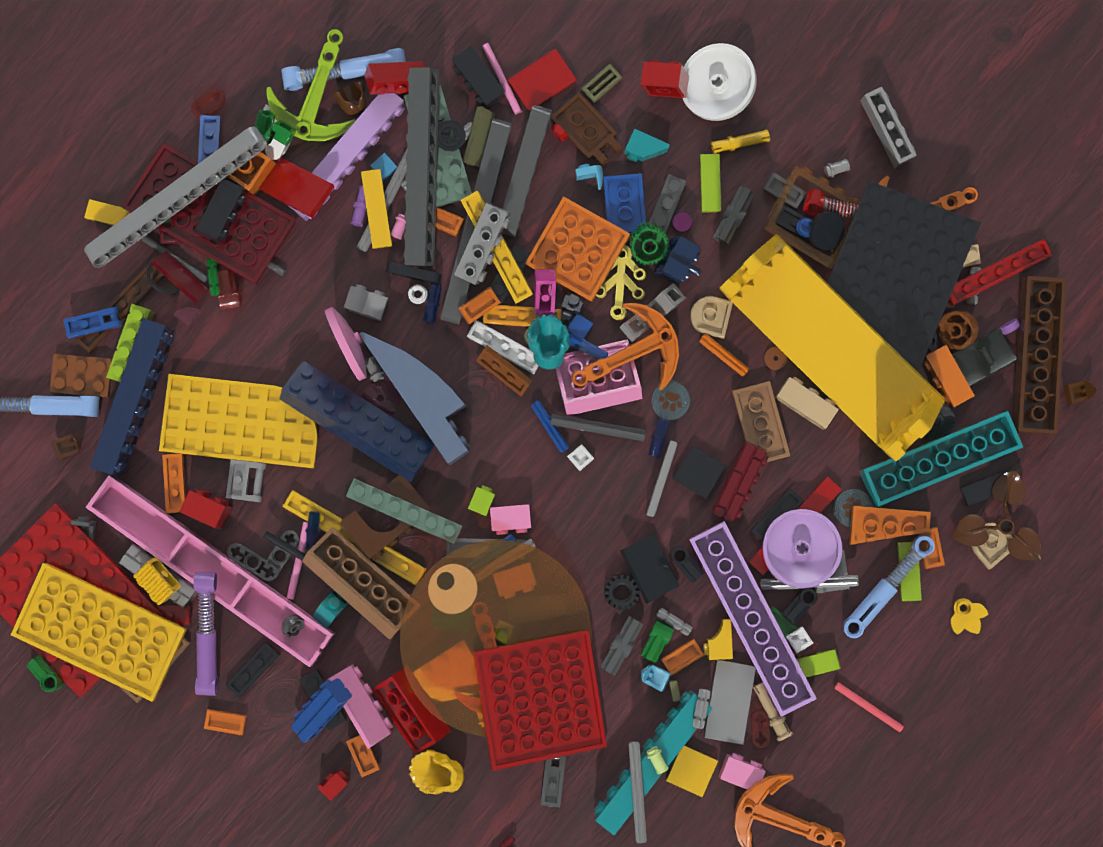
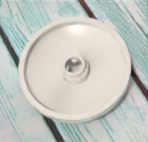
[682,43,757,121]

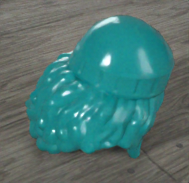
[526,314,570,370]

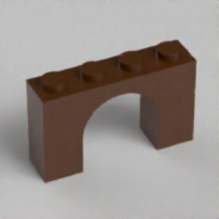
[340,475,431,560]

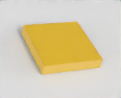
[666,745,718,797]

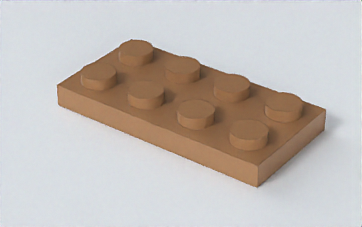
[732,381,790,462]

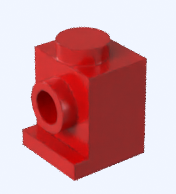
[317,768,349,801]

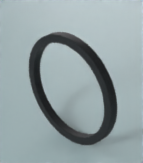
[146,261,180,294]

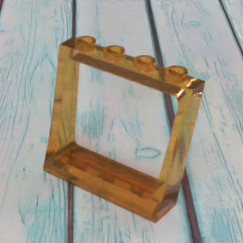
[763,165,861,269]

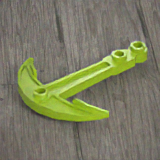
[267,29,356,141]

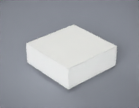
[567,444,594,471]
[786,626,813,654]

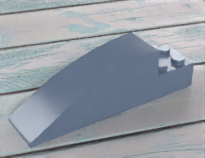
[359,332,470,465]

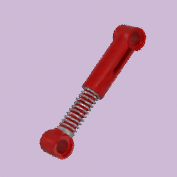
[803,189,859,218]

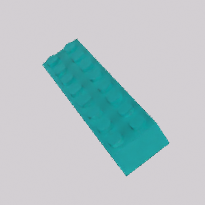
[859,411,1023,507]
[594,690,713,835]

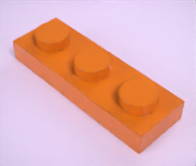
[162,453,186,513]

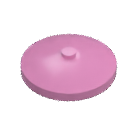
[325,307,367,381]

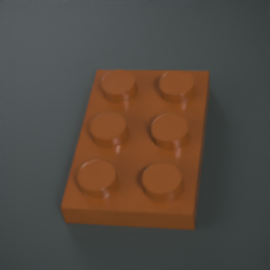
[50,354,112,398]

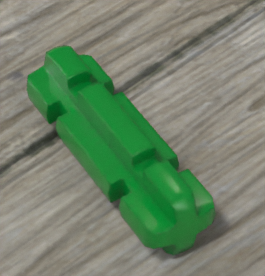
[206,259,222,296]

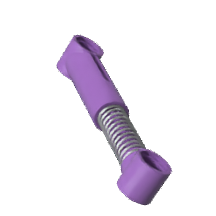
[194,572,219,696]

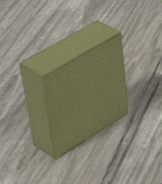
[668,679,681,702]

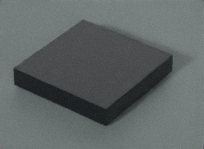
[673,446,726,499]

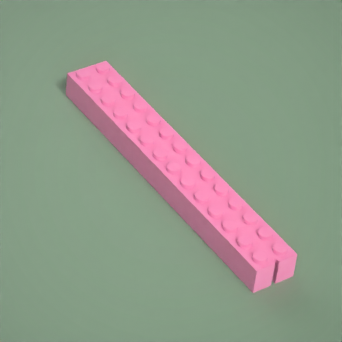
[86,475,336,667]

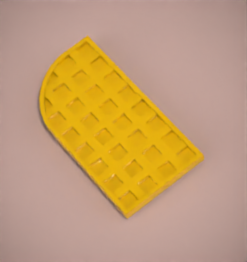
[159,374,318,469]

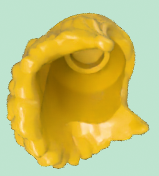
[409,749,465,794]

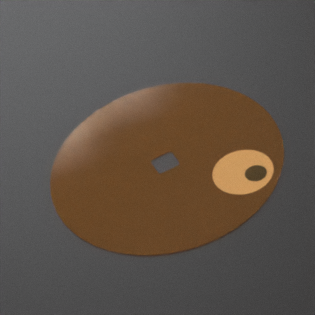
[400,540,592,736]

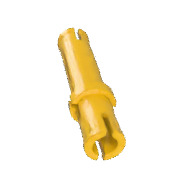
[711,129,770,154]

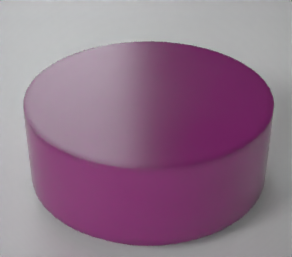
[672,212,692,233]

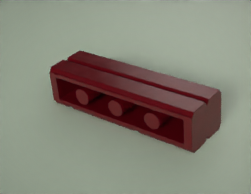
[712,440,769,523]

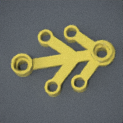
[596,245,646,321]

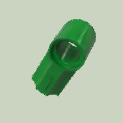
[255,110,276,150]
[641,620,674,663]
[27,654,64,692]

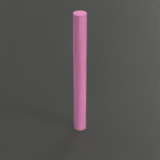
[482,43,522,115]
[287,522,311,600]

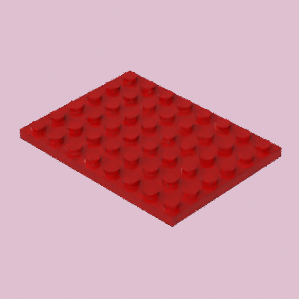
[0,503,165,698]

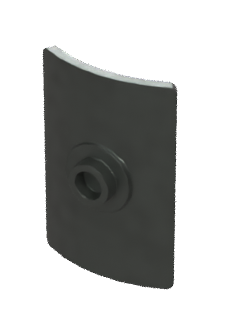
[952,328,1017,387]

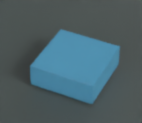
[370,153,397,181]

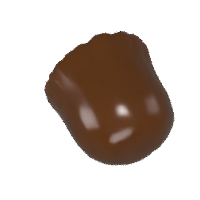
[332,81,366,115]

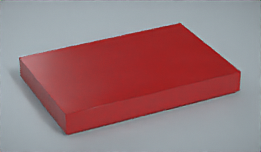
[508,49,577,112]

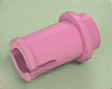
[390,214,406,240]

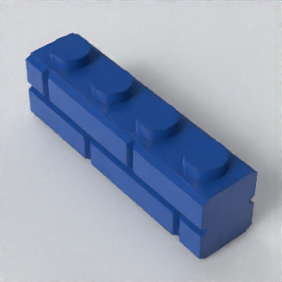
[291,678,352,743]

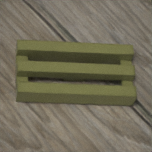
[581,64,623,104]

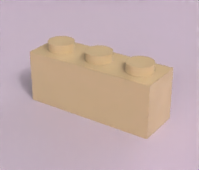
[775,377,839,430]

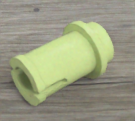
[647,746,668,774]

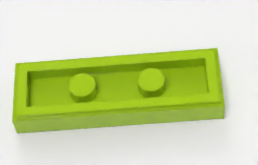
[700,154,721,213]
[897,542,922,601]

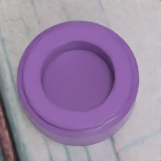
[1000,318,1020,335]

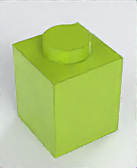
[468,485,495,516]

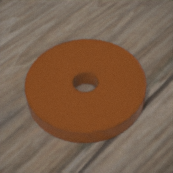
[764,347,787,370]

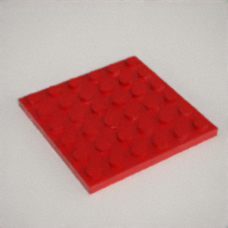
[473,630,607,771]

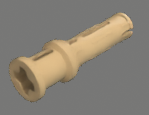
[753,682,794,741]

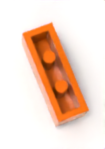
[922,345,975,408]

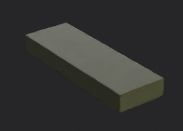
[463,107,495,168]

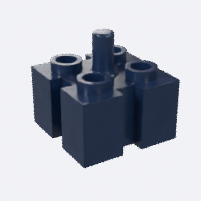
[653,236,701,284]

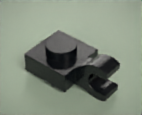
[561,290,586,325]

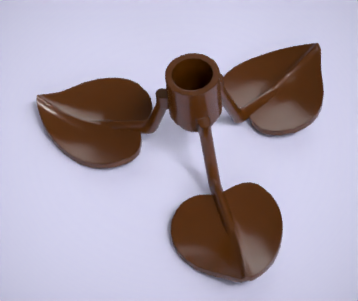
[953,470,1042,561]

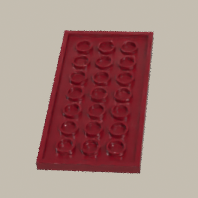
[122,143,297,285]

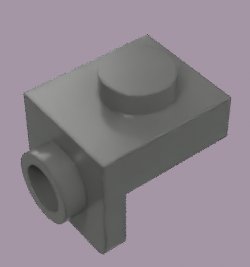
[71,516,97,540]

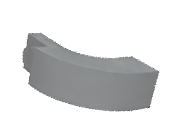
[620,283,686,342]

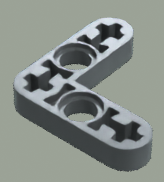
[227,530,300,581]

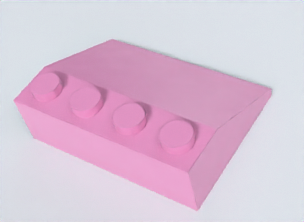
[555,339,642,416]

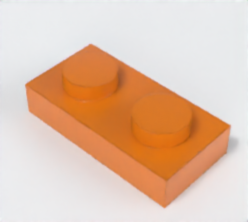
[346,735,380,777]

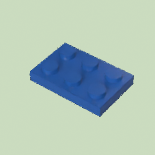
[603,174,646,233]

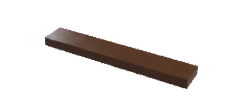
[75,256,165,353]

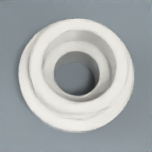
[408,285,428,304]

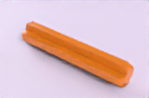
[699,334,749,376]

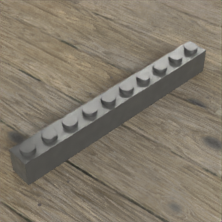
[403,67,439,266]

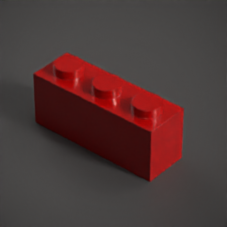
[364,61,425,95]

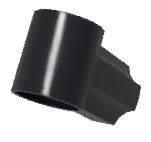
[669,546,705,583]
[782,588,818,625]

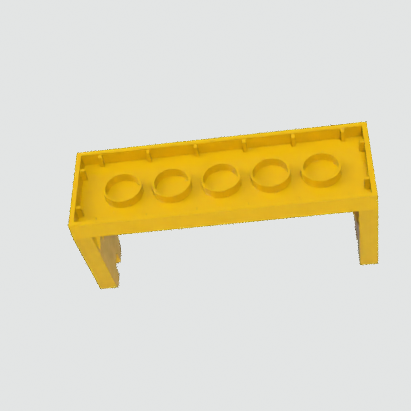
[719,234,945,462]

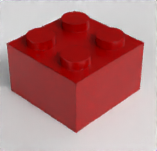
[641,60,689,98]
[179,489,233,528]

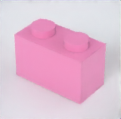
[490,505,531,535]
[718,753,766,790]

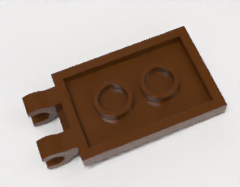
[550,92,622,167]

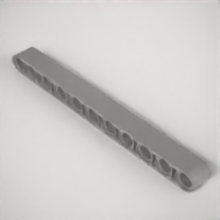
[84,126,267,268]

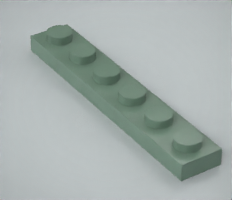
[346,478,462,544]

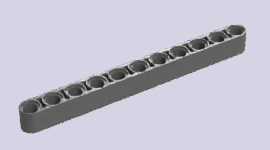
[441,118,512,325]

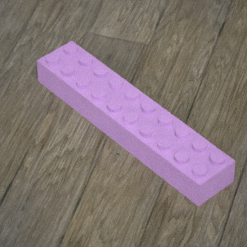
[689,521,817,717]

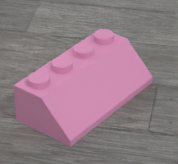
[328,664,393,749]

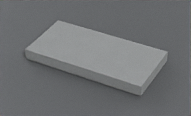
[704,660,756,745]

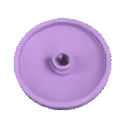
[762,509,842,588]

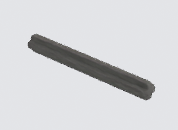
[550,414,646,441]

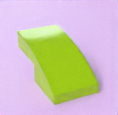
[796,649,841,677]

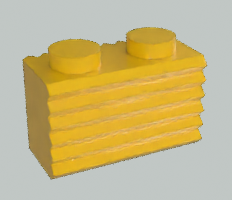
[133,557,182,605]

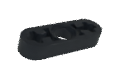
[385,262,442,285]

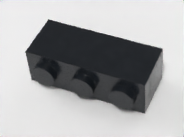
[452,46,505,110]
[196,179,247,244]

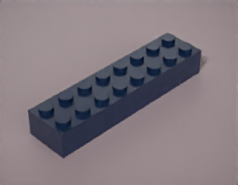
[90,318,175,476]
[280,361,435,483]

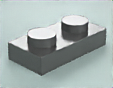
[763,172,806,210]

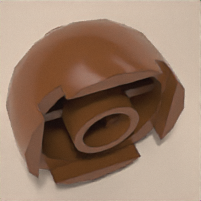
[939,310,979,349]

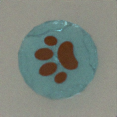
[651,382,690,420]
[833,489,873,527]

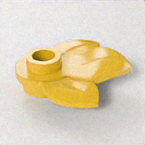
[951,598,988,634]

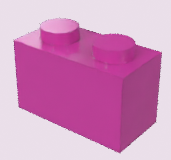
[534,270,556,315]

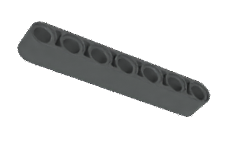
[501,105,552,238]

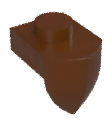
[1063,380,1097,404]
[51,434,82,460]

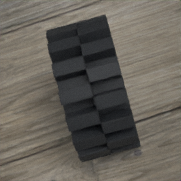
[604,575,640,610]

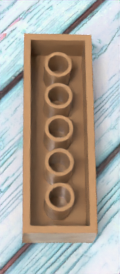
[302,527,420,640]

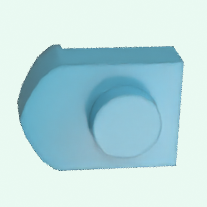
[575,164,603,190]
[641,664,672,692]

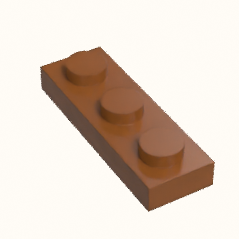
[476,345,533,396]

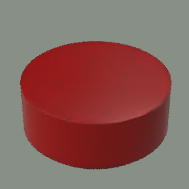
[551,123,568,142]

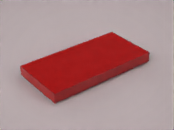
[259,157,335,218]

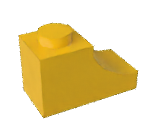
[703,618,733,660]

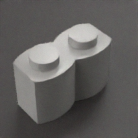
[344,284,389,322]

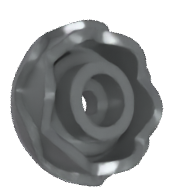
[281,615,304,638]

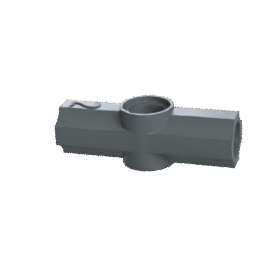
[713,186,755,245]
[600,616,644,676]

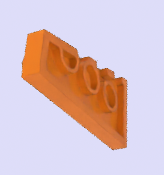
[849,506,931,545]

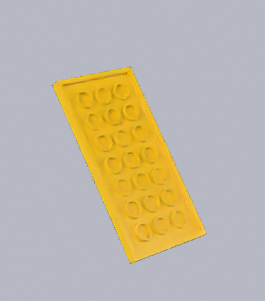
[11,563,187,702]

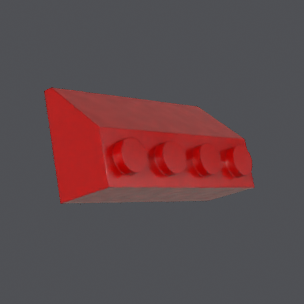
[372,665,451,754]

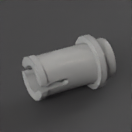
[824,159,850,178]
[365,357,385,383]

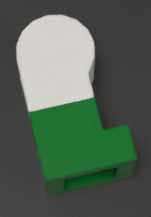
[265,120,297,160]

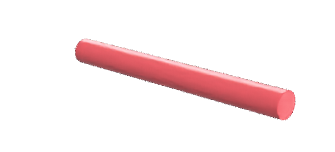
[834,682,904,732]

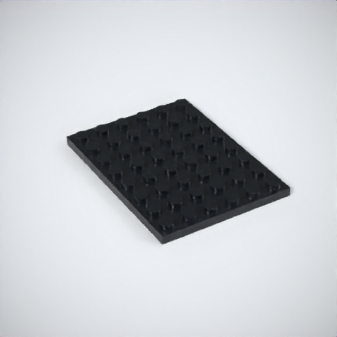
[827,181,981,370]

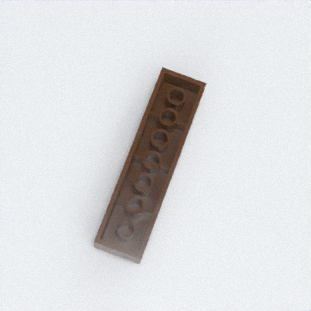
[1013,276,1066,435]

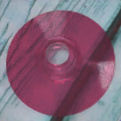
[362,380,401,416]

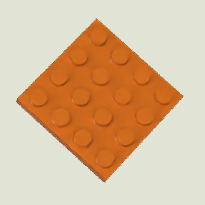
[525,196,631,302]

